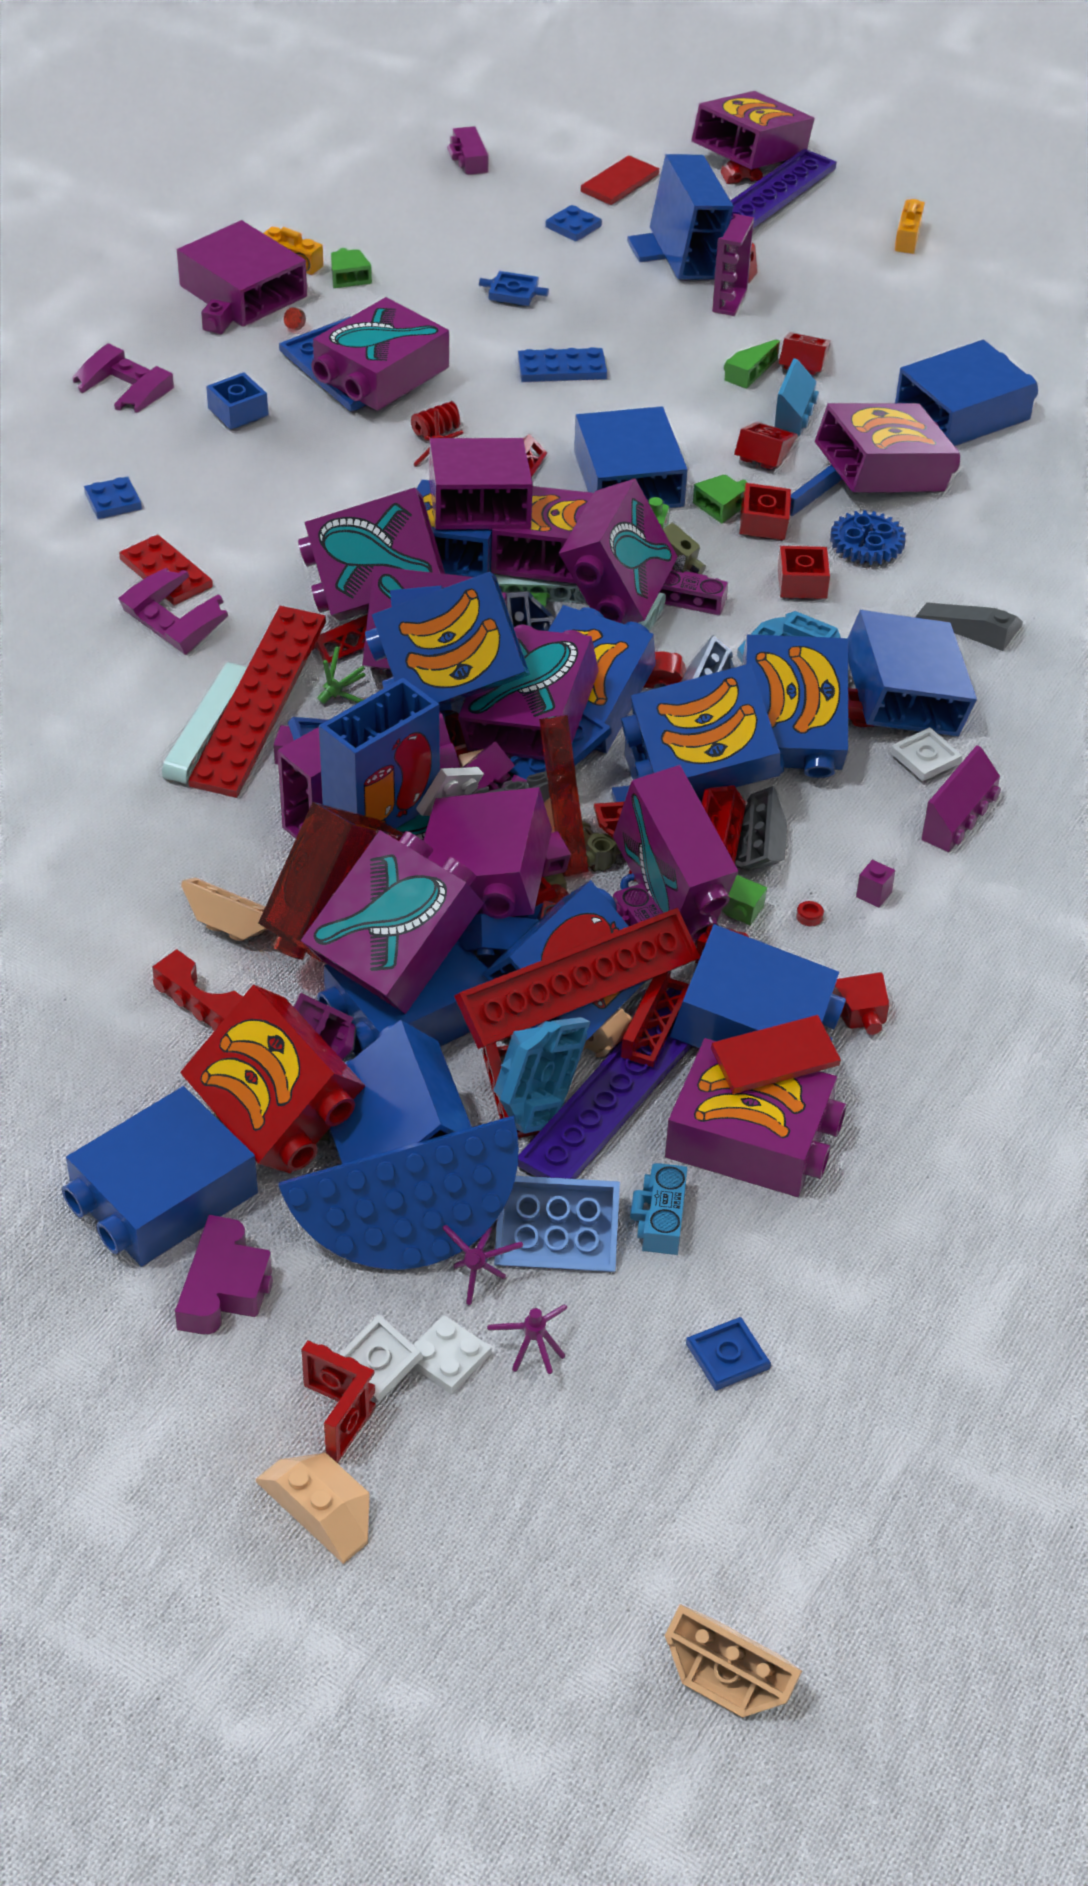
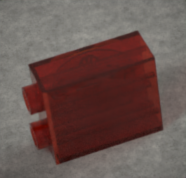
[258,802,404,963]

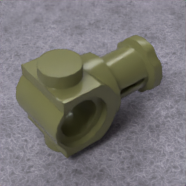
[570,821,621,872]

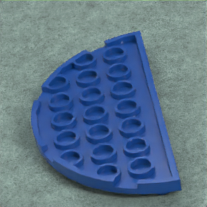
[278,1115,519,1270]

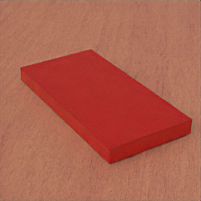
[580,155,659,205]
[711,1015,841,1094]

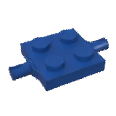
[479,271,549,306]

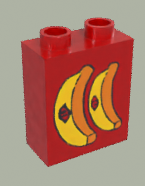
[180,984,365,1174]

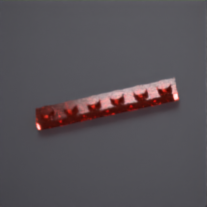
[539,715,589,877]

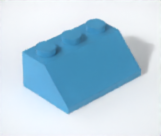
[774,358,819,436]

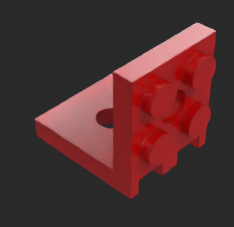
[301,1340,376,1464]

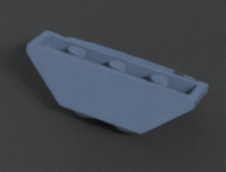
[681,635,735,682]

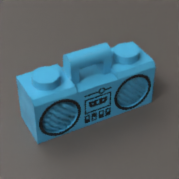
[630,1163,687,1255]

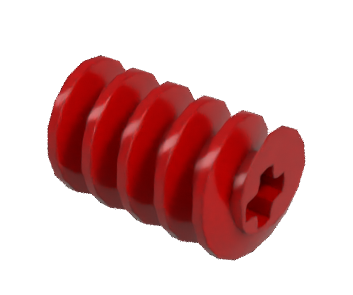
[411,400,460,438]

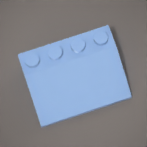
[494,1176,620,1272]

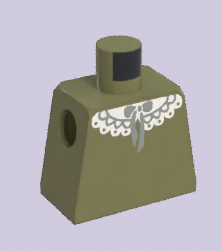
[663,522,706,574]

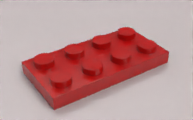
[119,534,213,605]

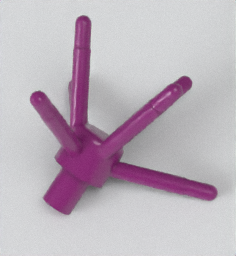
[443,1225,523,1305]
[487,1304,567,1374]

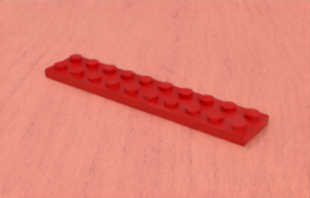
[188,605,326,798]
[454,907,700,1049]

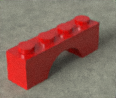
[152,949,243,1031]

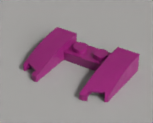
[72,343,174,413]
[118,568,229,655]

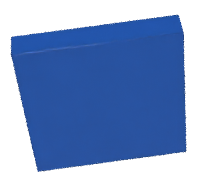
[686,1317,771,1391]

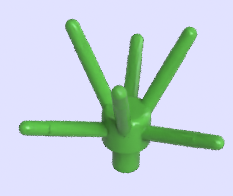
[317,646,366,704]

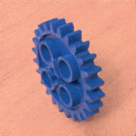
[830,510,906,565]

